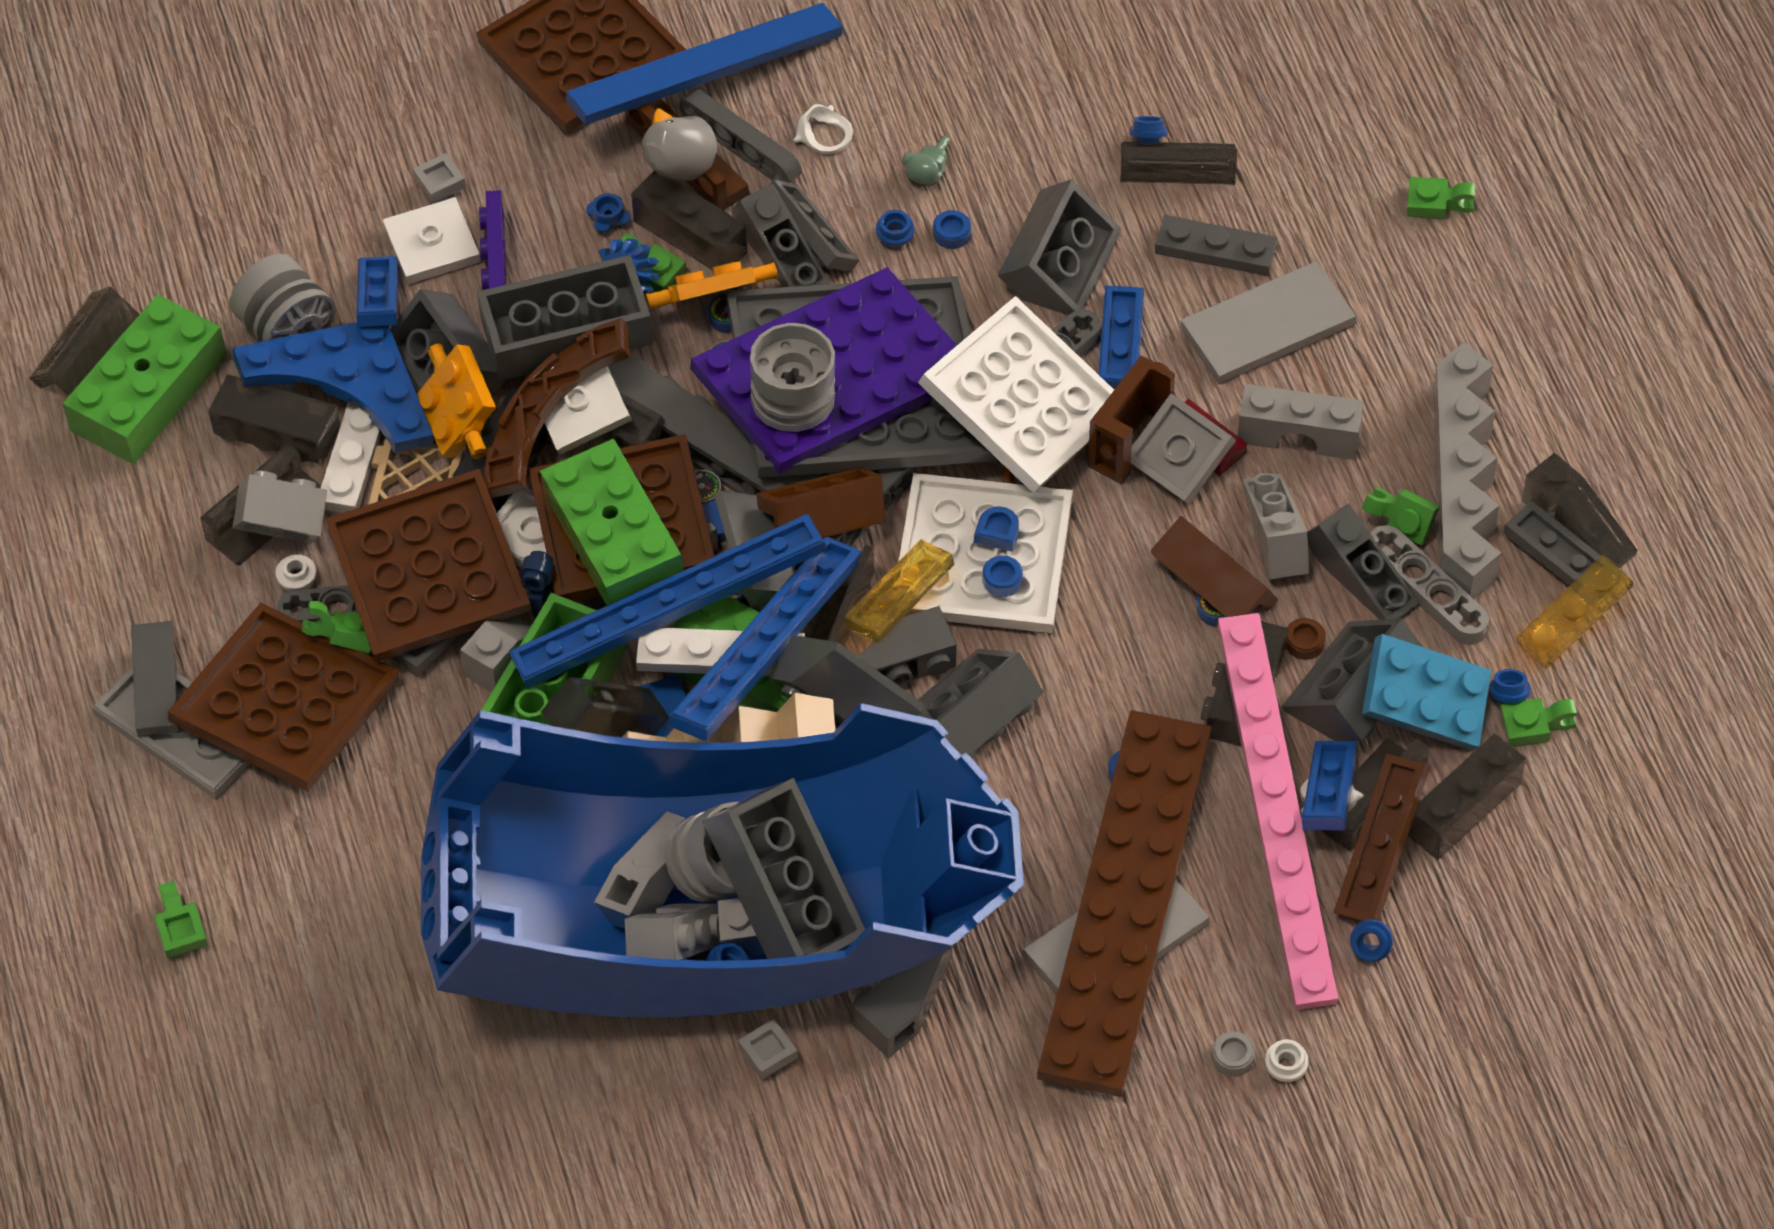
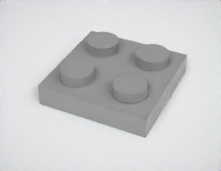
[1131,393,1236,505]

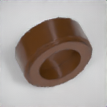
[1284,618,1326,660]

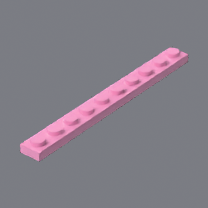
[1217,613,1338,1011]

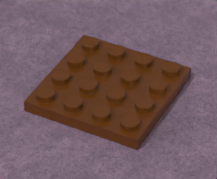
[477,0,686,133]
[529,434,714,602]
[325,468,531,662]
[168,602,399,792]

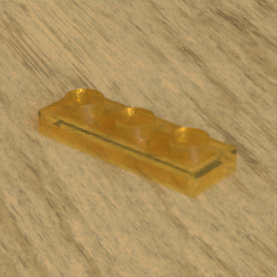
[844,539,955,643]
[1516,554,1634,669]

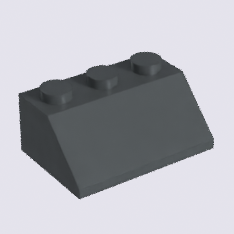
[998,179,1121,315]
[390,289,506,398]
[714,491,803,613]
[1282,619,1423,741]
[770,635,926,727]
[918,649,1044,759]

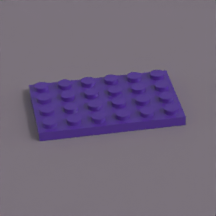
[690,267,957,474]

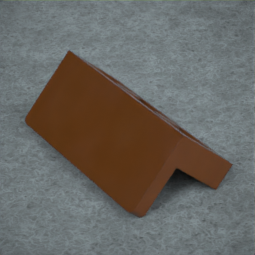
[756,468,885,538]
[1151,516,1278,617]

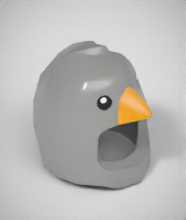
[642,108,717,181]

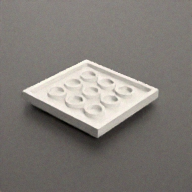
[918,296,1114,493]
[891,473,1073,633]

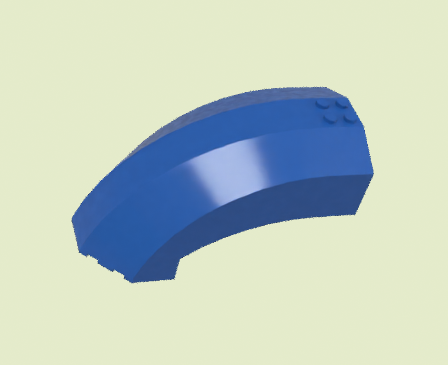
[420,703,1024,1018]

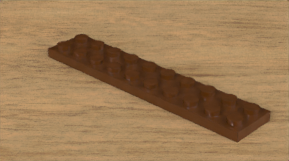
[1037,710,1212,1097]

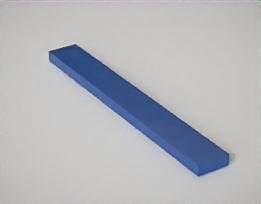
[566,3,843,125]
[509,514,826,689]
[669,537,862,741]

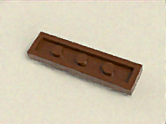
[1334,753,1430,922]

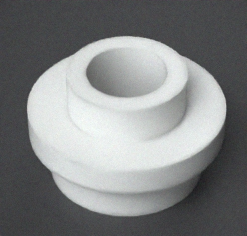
[275,555,317,592]
[1265,1039,1309,1082]

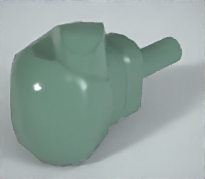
[902,136,950,186]

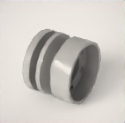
[229,253,336,342]
[750,323,835,432]
[665,802,739,903]

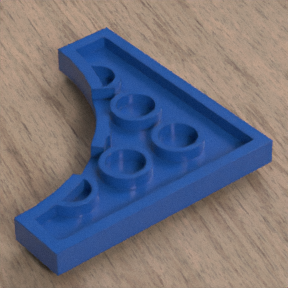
[233,322,433,453]

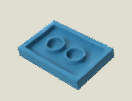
[1362,634,1492,751]

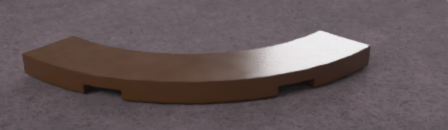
[484,318,630,499]

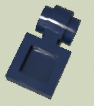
[519,551,555,619]

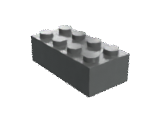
[477,255,653,381]
[702,778,865,959]

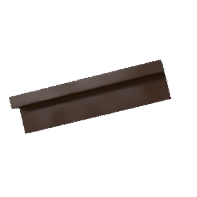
[625,99,749,213]

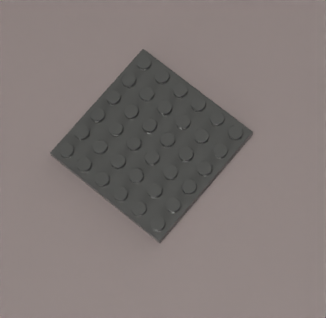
[726,276,996,478]

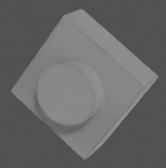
[413,153,466,204]
[738,1019,798,1080]

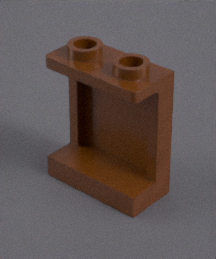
[1088,355,1175,485]

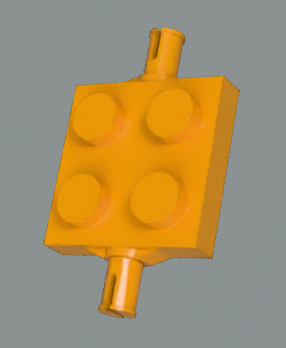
[645,261,778,310]
[417,344,496,459]

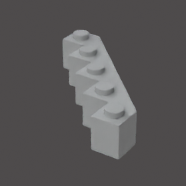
[1433,342,1501,599]

